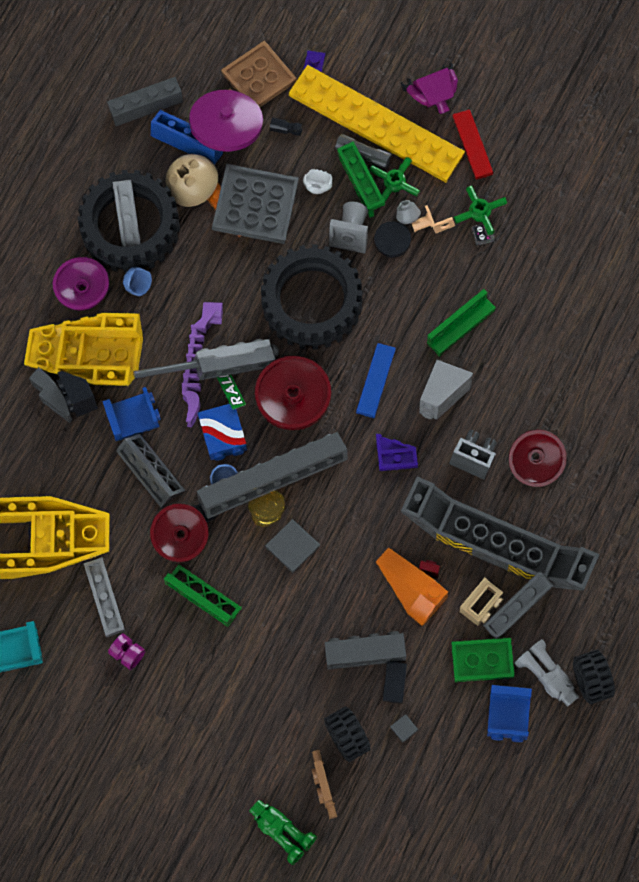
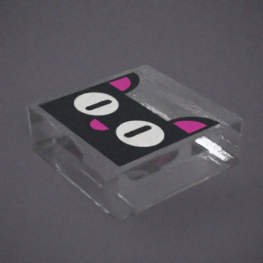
[472,224,495,246]

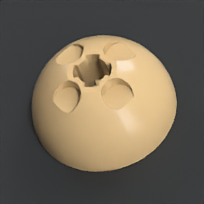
[165,154,218,207]

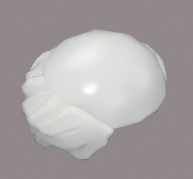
[303,169,332,194]

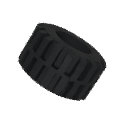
[573,649,615,705]
[324,706,371,762]

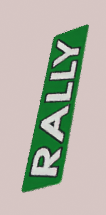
[217,375,246,410]

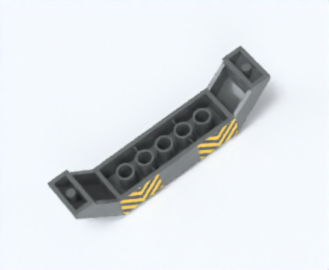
[401,477,599,591]

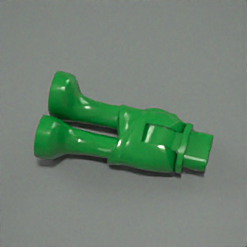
[249,800,318,865]

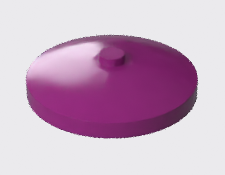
[189,90,263,152]

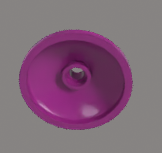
[53,257,109,310]

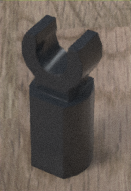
[270,117,302,136]

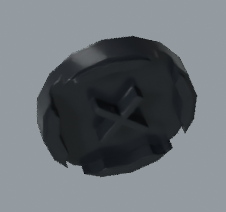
[374,221,411,258]

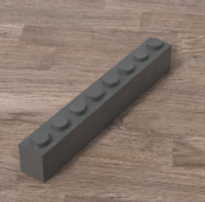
[197,432,348,519]

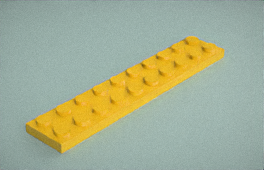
[289,65,465,183]

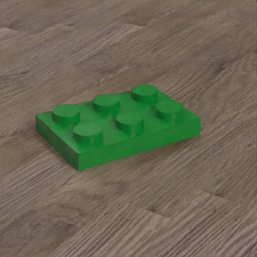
[451,638,514,682]

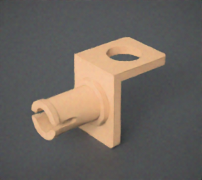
[412,205,455,234]

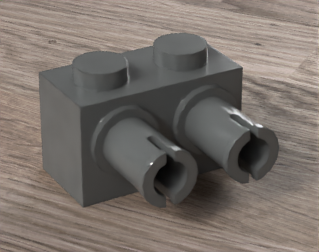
[449,430,497,479]

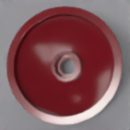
[508,429,567,487]
[150,504,209,562]

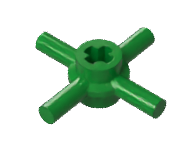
[369,157,420,202]
[453,186,507,235]

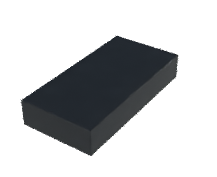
[383,661,407,704]

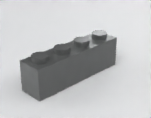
[107,77,183,126]
[325,631,406,670]

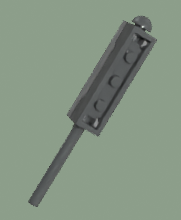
[133,339,279,380]

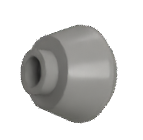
[396,200,421,224]

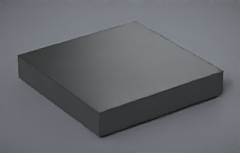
[265,519,320,573]

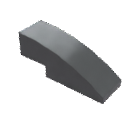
[29,367,72,423]

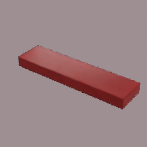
[452,109,493,180]

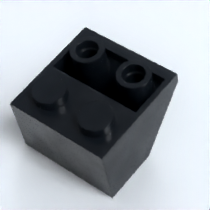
[57,371,98,418]

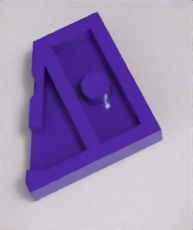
[376,434,418,471]

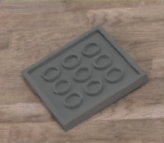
[212,164,299,244]

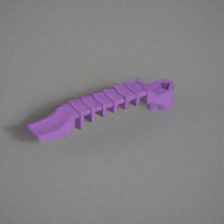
[182,302,223,427]

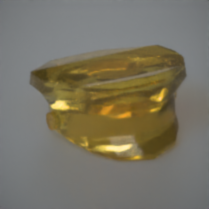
[248,490,285,527]

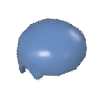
[123,266,152,296]
[210,464,238,485]

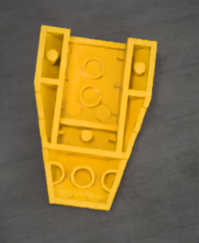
[24,313,143,386]

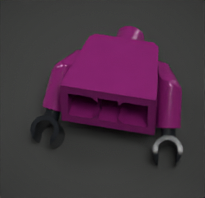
[401,63,458,115]

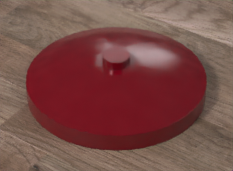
[255,356,331,430]

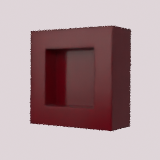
[419,560,440,578]

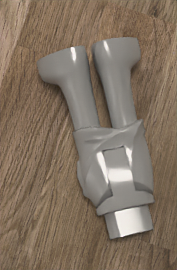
[514,639,579,707]

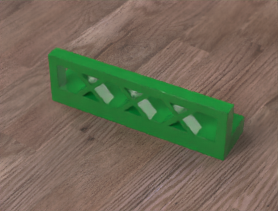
[337,141,385,218]
[427,289,496,357]
[164,564,242,627]

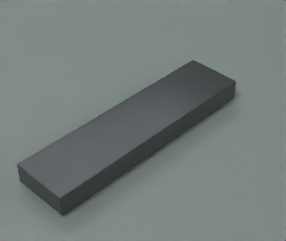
[483,571,554,639]

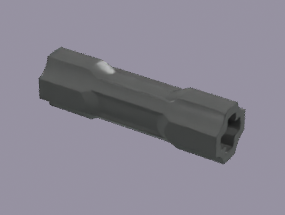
[335,134,392,169]

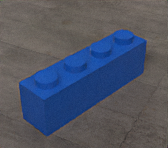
[151,110,223,165]

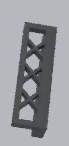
[116,434,185,508]

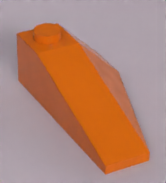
[376,547,448,626]

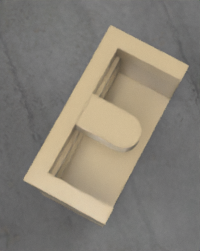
[460,577,504,626]

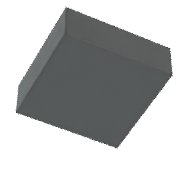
[390,714,418,743]

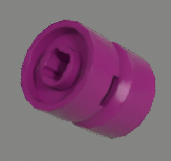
[108,633,146,670]

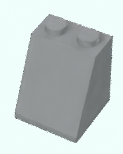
[419,360,473,419]

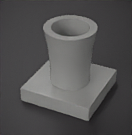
[329,202,368,253]

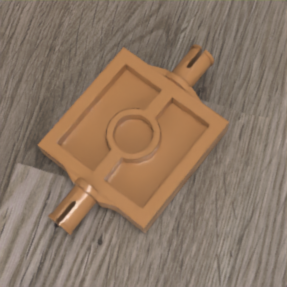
[311,750,338,819]

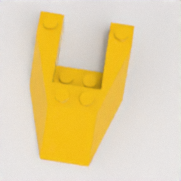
[0,496,110,579]

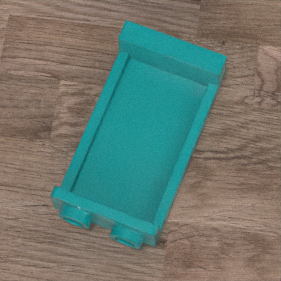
[0,621,43,673]

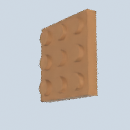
[221,40,297,107]

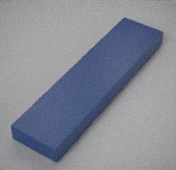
[356,343,396,418]

